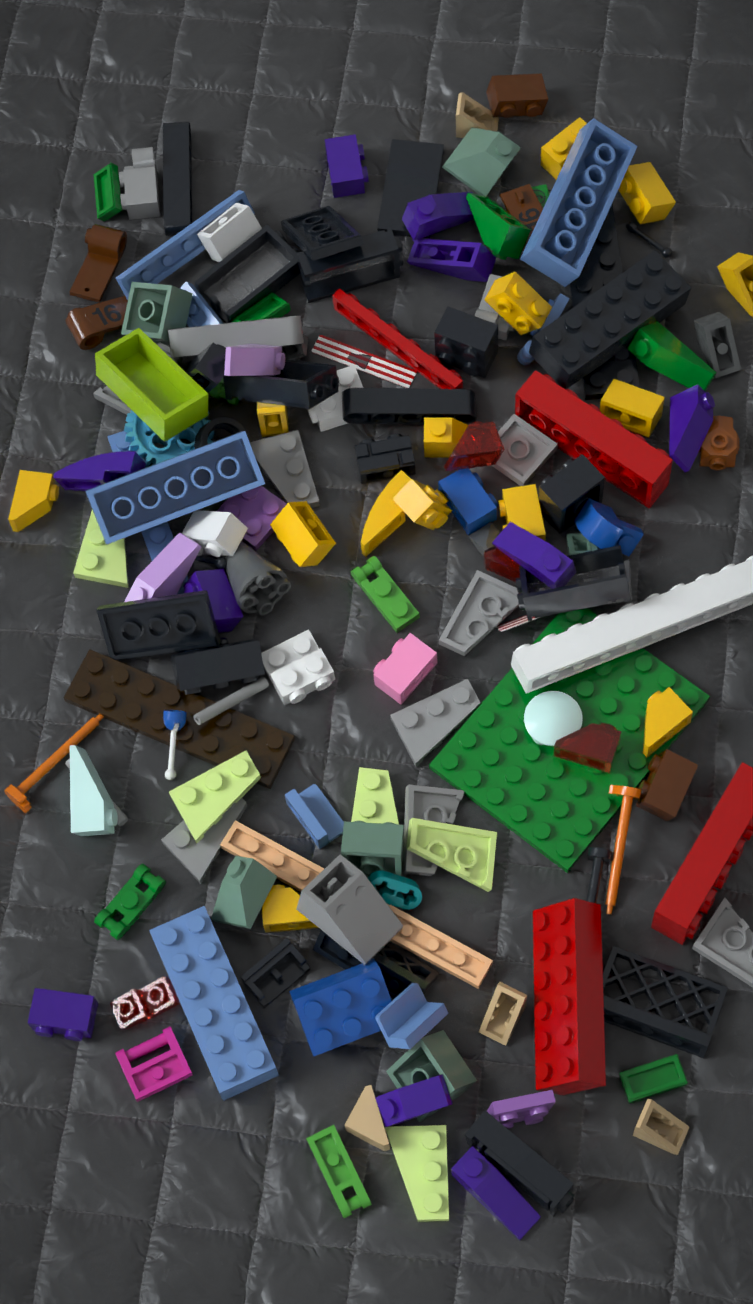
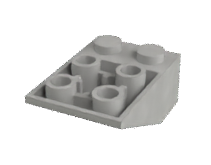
[296,854,403,965]

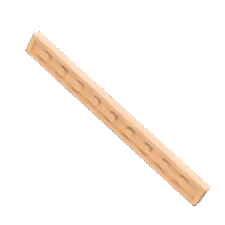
[220,820,493,989]

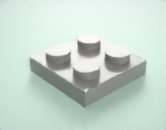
[480,414,558,486]

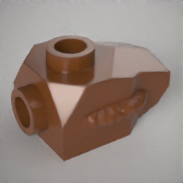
[699,416,740,470]

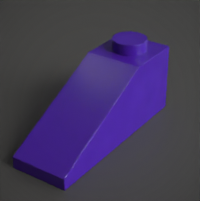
[402,192,474,241]
[407,238,496,282]
[669,384,715,472]
[492,522,576,589]
[451,1146,541,1241]

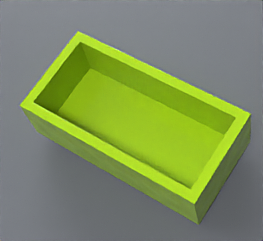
[95,328,208,442]

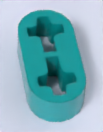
[368,870,422,910]

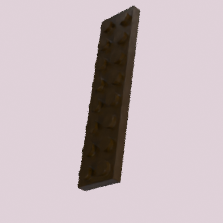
[63,649,295,789]

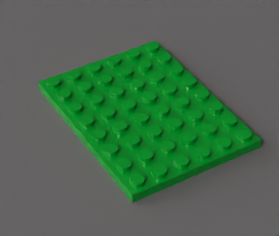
[429,608,710,873]

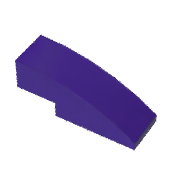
[53,451,146,491]

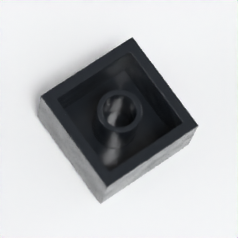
[434,306,498,378]
[539,454,605,534]

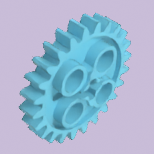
[124,410,214,467]

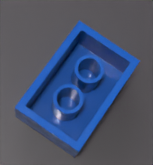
[289,959,391,1056]

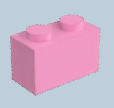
[373,633,437,705]

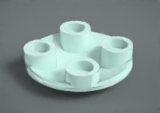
[524,691,583,746]

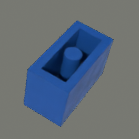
[438,465,499,536]

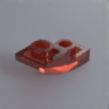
[110,975,181,1030]

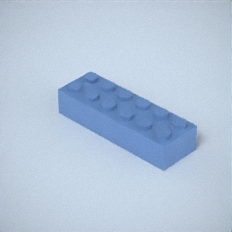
[520,118,637,287]
[85,431,265,544]
[149,906,279,1101]

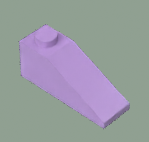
[224,344,285,376]
[124,533,202,602]

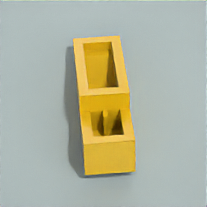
[361,470,411,557]

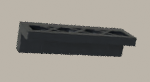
[313,930,439,999]

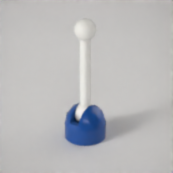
[163,710,187,780]

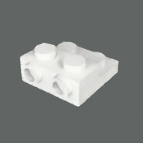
[308,365,363,432]
[261,629,335,706]

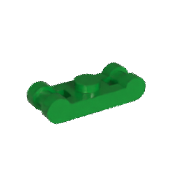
[94,863,166,940]

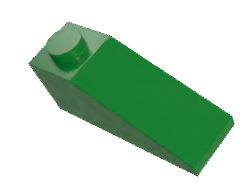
[466,192,531,260]
[628,321,717,391]

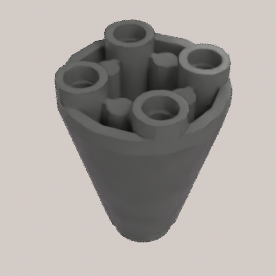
[222,542,291,615]

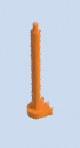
[4,714,104,814]
[605,785,641,915]

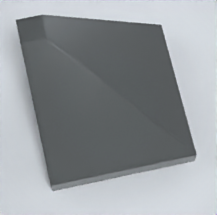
[282,334,308,361]
[468,522,500,558]

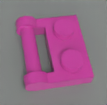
[115,1026,193,1102]

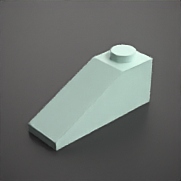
[70,745,118,836]

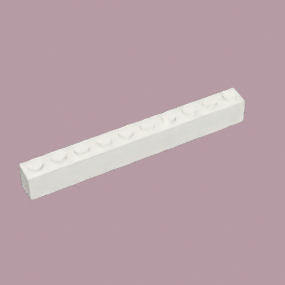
[511,555,753,693]

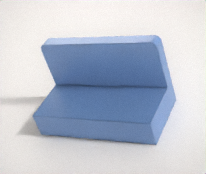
[285,784,344,849]
[375,983,448,1049]

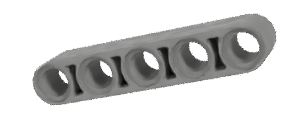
[168,316,304,357]

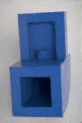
[574,498,644,556]

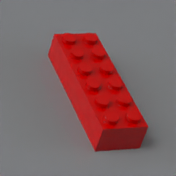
[515,370,673,509]
[651,762,753,945]
[533,898,606,1095]

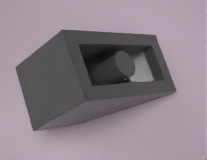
[693,312,741,378]

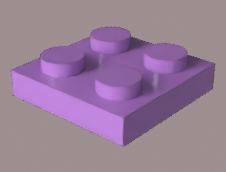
[217,486,287,551]
[487,1090,556,1129]

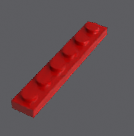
[332,288,463,389]

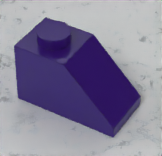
[375,1074,452,1127]

